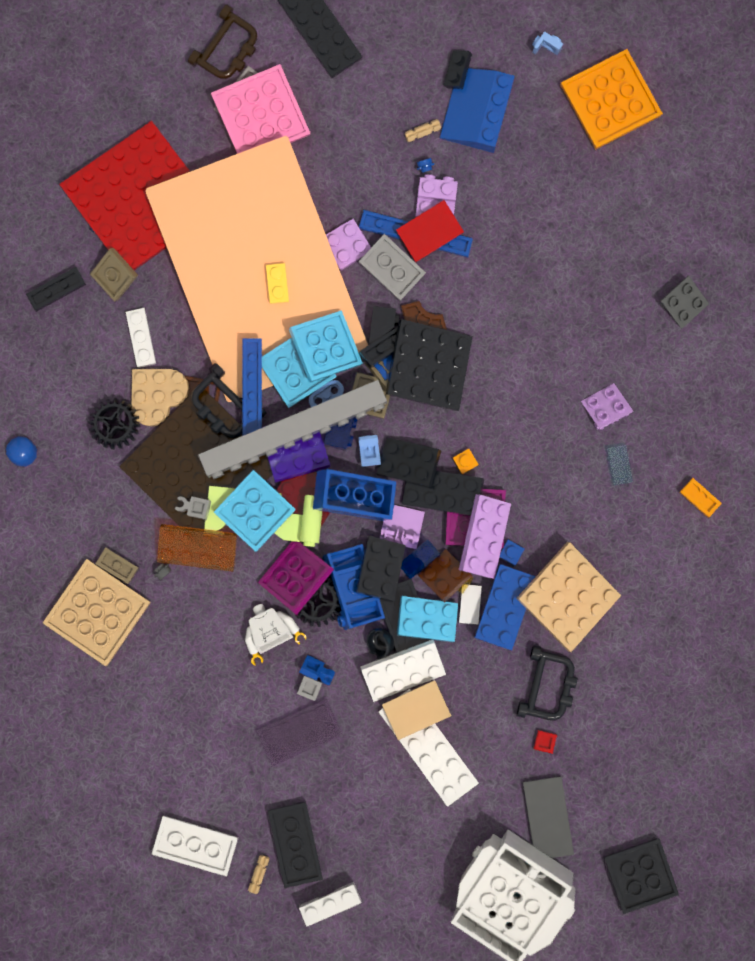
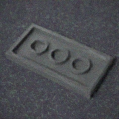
[523,776,574,858]

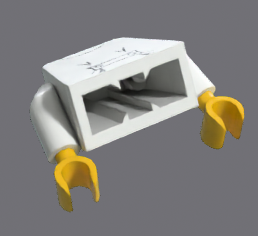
[245,604,306,666]

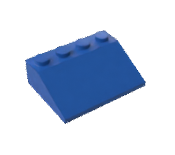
[440,68,515,153]

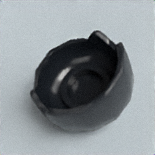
[366,628,394,659]

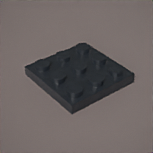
[604,838,679,914]

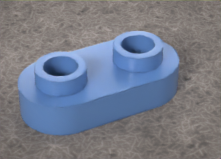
[309,380,344,407]

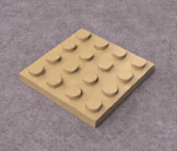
[516,542,621,652]
[43,559,151,667]

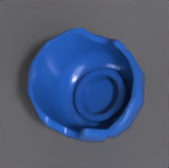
[6,436,37,467]

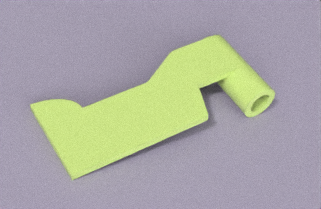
[204,486,322,547]

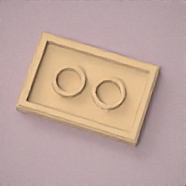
[382,680,451,740]

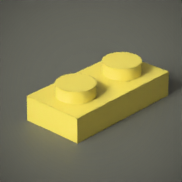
[266,263,289,304]

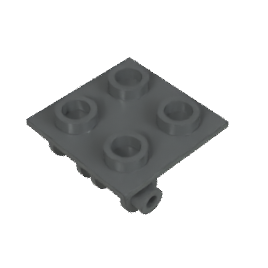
[659,276,709,329]

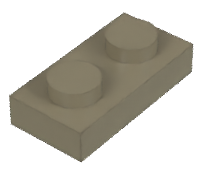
[95,547,139,584]

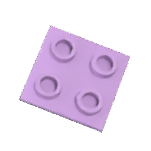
[581,383,633,430]
[380,505,425,549]

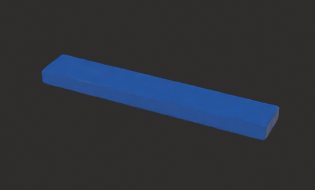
[359,210,473,258]
[242,338,262,436]

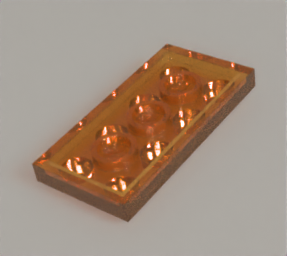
[157,524,237,572]

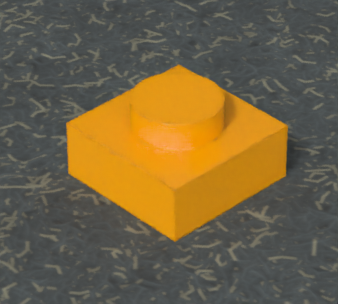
[452,449,479,475]

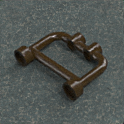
[188,4,257,79]

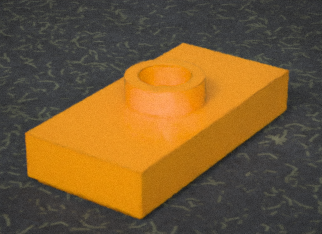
[679,478,722,518]

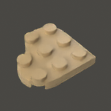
[132,369,190,427]

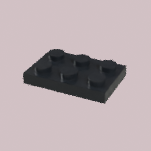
[377,437,441,487]
[356,536,406,602]

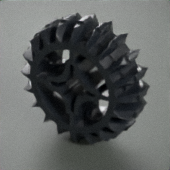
[88,398,141,450]
[297,578,341,627]

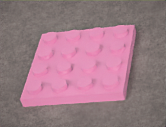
[211,64,310,154]

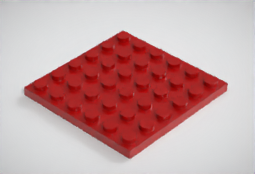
[59,121,190,270]

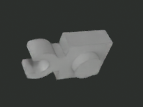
[175,496,211,520]

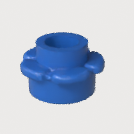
[417,158,435,173]

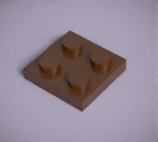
[418,549,472,603]

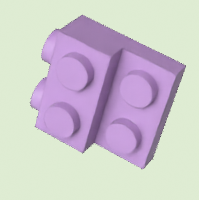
[416,175,458,217]

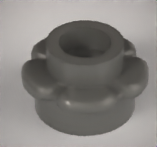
[154,563,172,581]

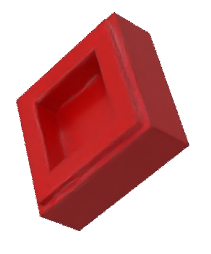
[533,730,557,754]

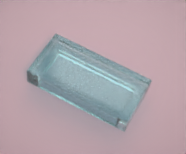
[607,445,633,486]

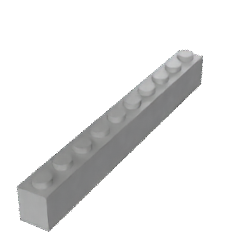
[198,380,387,479]

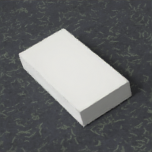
[459,584,482,625]

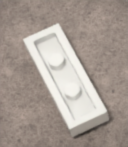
[126,308,156,368]

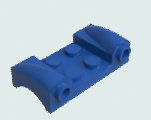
[322,544,385,630]

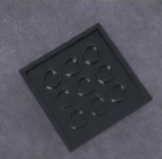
[385,319,473,411]

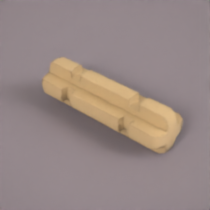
[405,119,441,142]
[248,855,269,894]

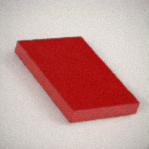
[396,200,464,262]

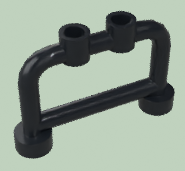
[191,363,267,438]
[516,645,578,721]

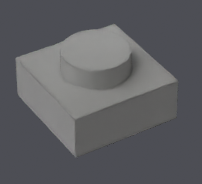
[297,676,323,701]

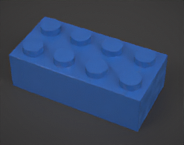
[313,469,396,521]
[474,564,536,651]

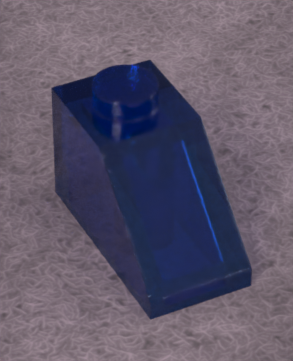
[401,539,440,579]

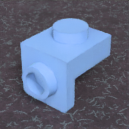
[532,31,563,55]
[359,435,381,467]

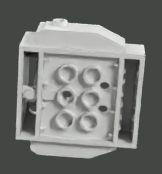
[451,829,575,961]

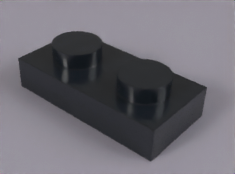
[444,50,472,89]

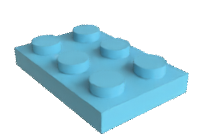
[397,596,458,642]

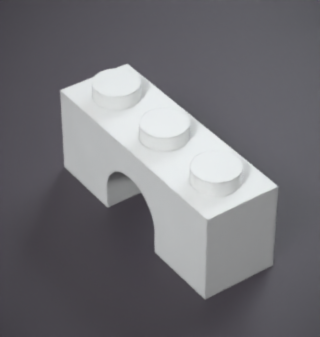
[299,882,361,926]

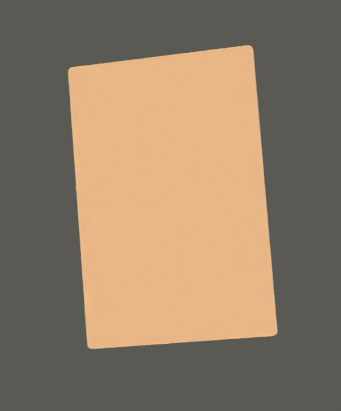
[146,136,368,402]

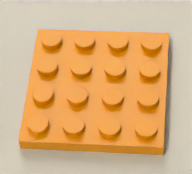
[560,49,663,150]

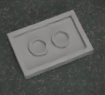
[358,234,426,301]

